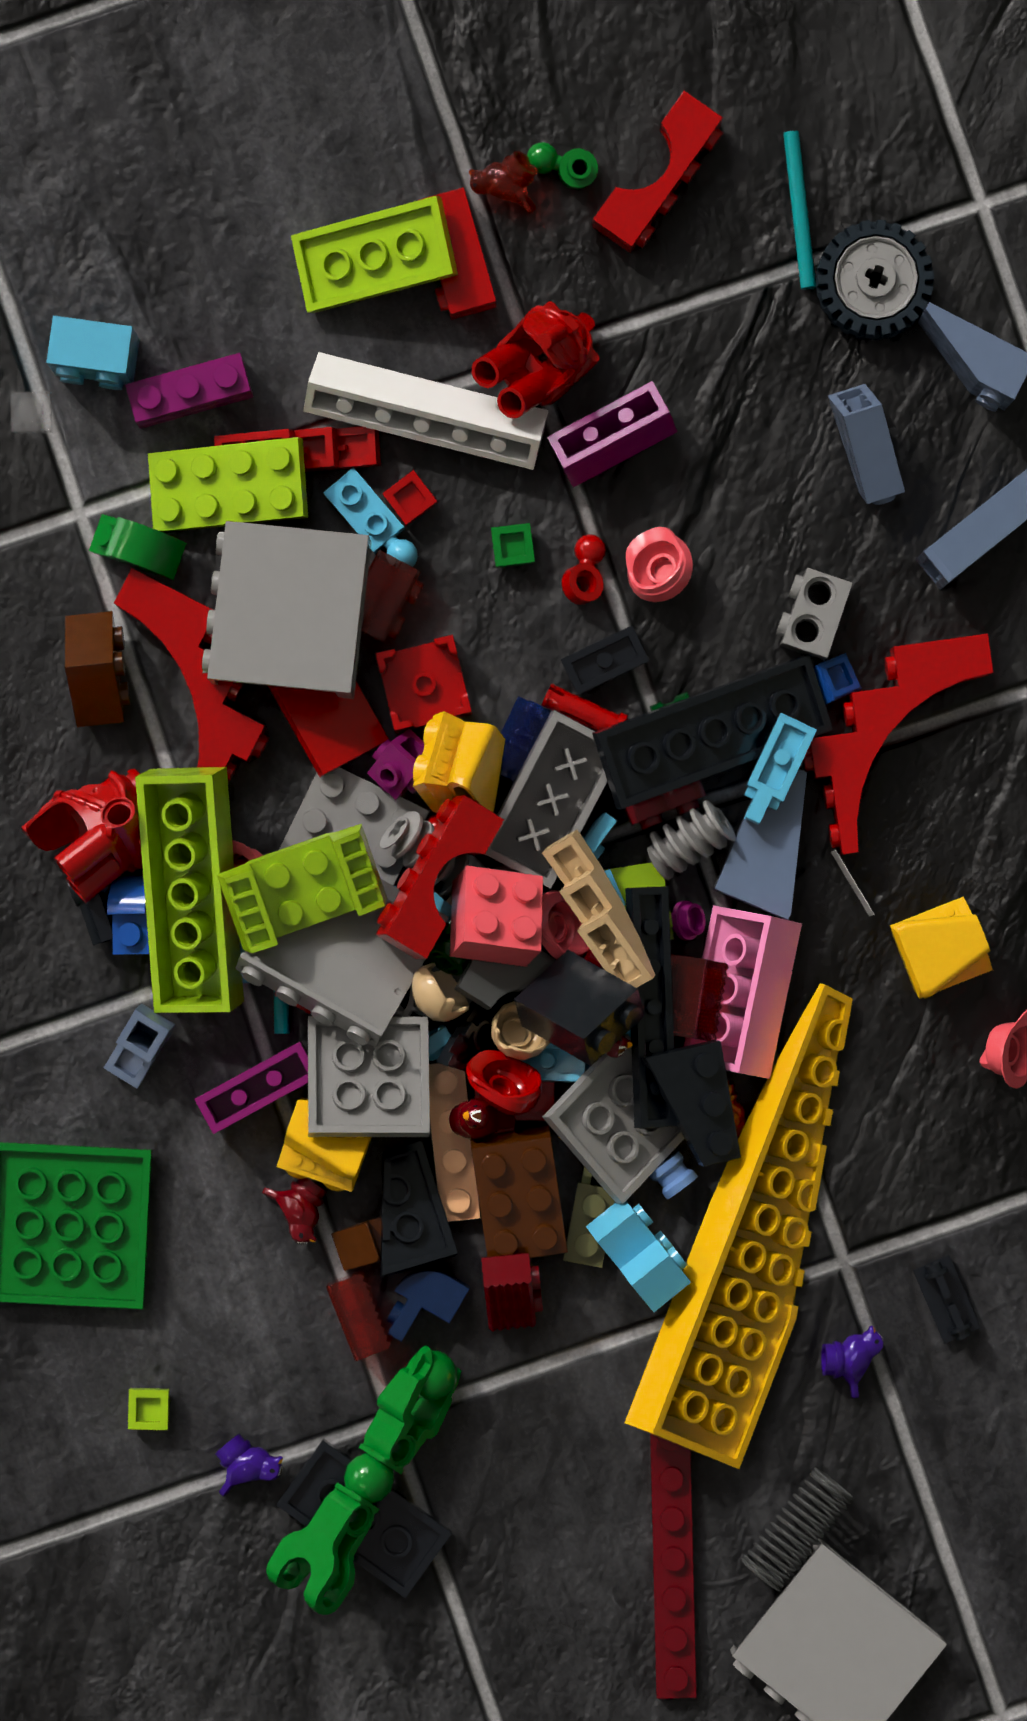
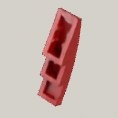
[214,426,381,472]

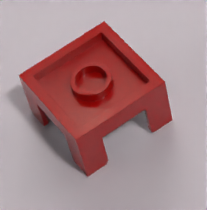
[375,634,472,733]

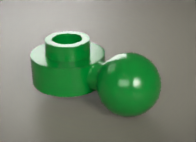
[526,142,598,190]

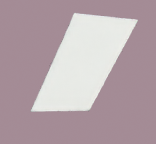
[831,850,875,916]

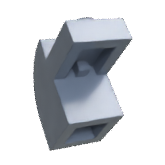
[104,1003,176,1089]

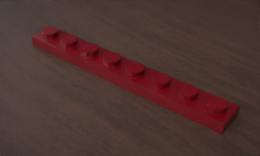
[650,1434,696,1699]

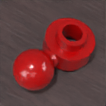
[562,534,606,605]

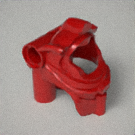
[472,301,600,418]
[21,769,142,903]

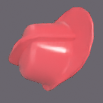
[980,1010,1027,1089]

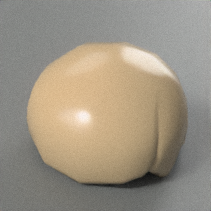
[412,963,469,1022]
[491,1001,550,1061]

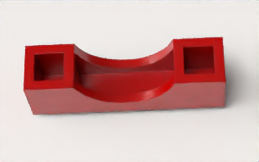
[592,91,724,253]
[375,795,504,959]

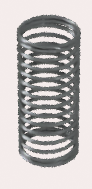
[741,1467,854,1592]

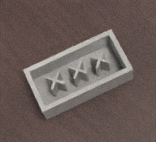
[485,710,607,889]

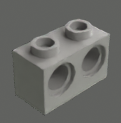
[776,568,852,661]

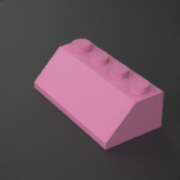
[684,905,802,1079]

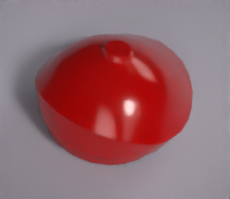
[466,1050,542,1115]

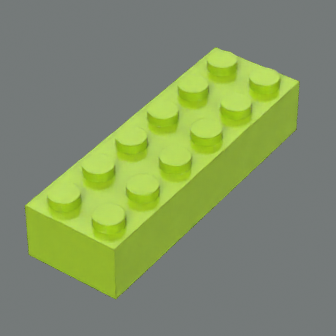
[135,767,244,1013]

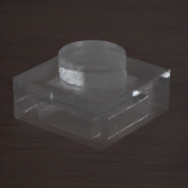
[10,391,53,434]

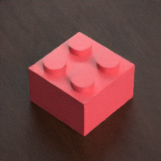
[450,865,543,967]

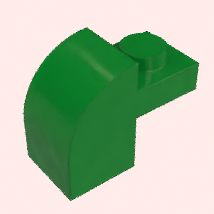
[89,514,186,580]

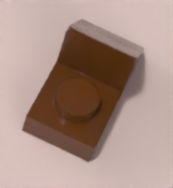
[331,1216,381,1271]

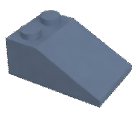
[918,302,1027,412]

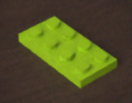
[291,196,458,313]
[148,437,308,533]

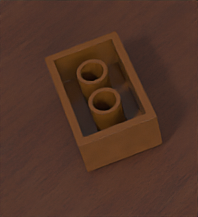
[470,1125,568,1258]

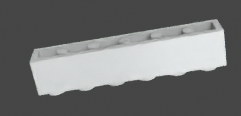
[303,352,549,470]

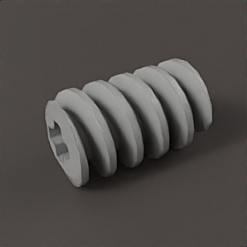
[647,800,736,880]
[380,811,469,895]

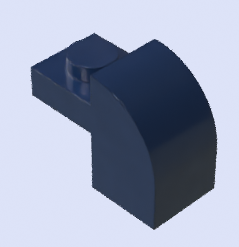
[386,1268,470,1342]

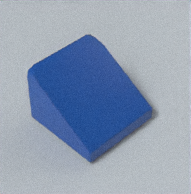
[814,653,862,705]

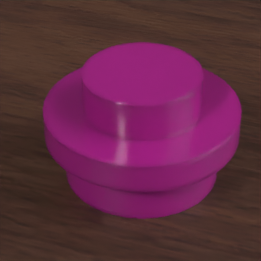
[671,901,706,941]

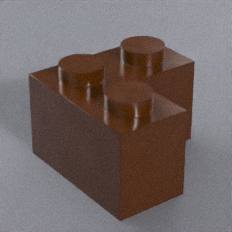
[65,611,131,727]

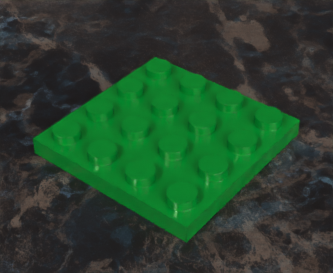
[0,1142,153,1309]

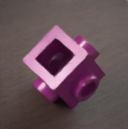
[367,729,424,800]

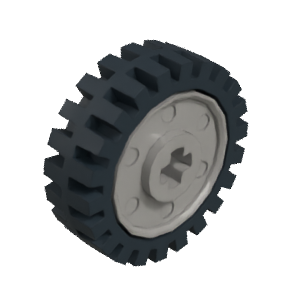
[816,220,934,341]

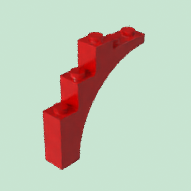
[114,568,269,784]
[803,633,993,855]

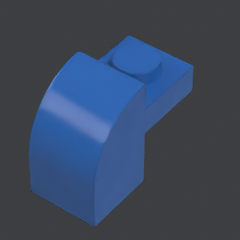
[107,875,149,955]

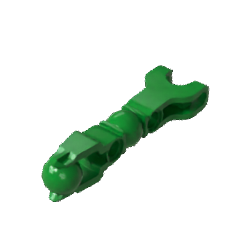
[266,1346,462,1615]

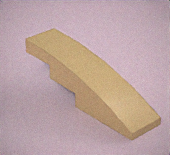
[542,829,655,988]

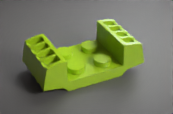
[217,824,387,953]

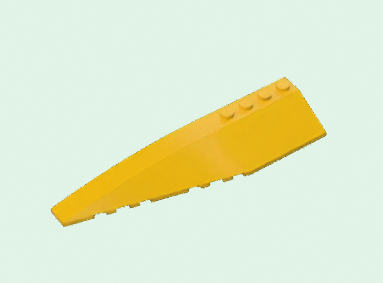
[625,983,853,1469]

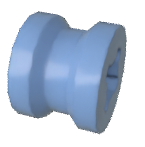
[649,1151,698,1200]

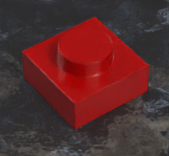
[382,470,438,527]

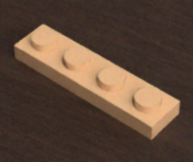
[429,1063,481,1222]

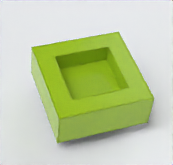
[128,1388,170,1430]

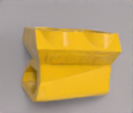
[413,711,505,813]
[890,896,993,999]
[276,1097,372,1192]

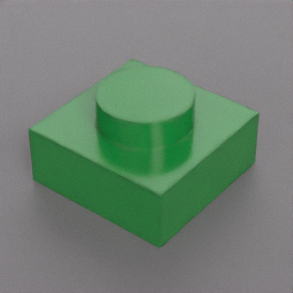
[491,523,535,568]

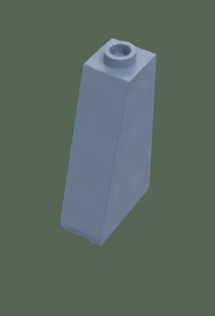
[915,469,1027,590]
[713,769,807,920]

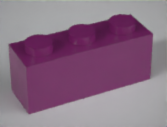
[125,352,253,429]
[547,381,677,487]
[194,1041,308,1134]

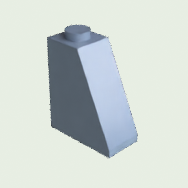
[828,384,905,505]

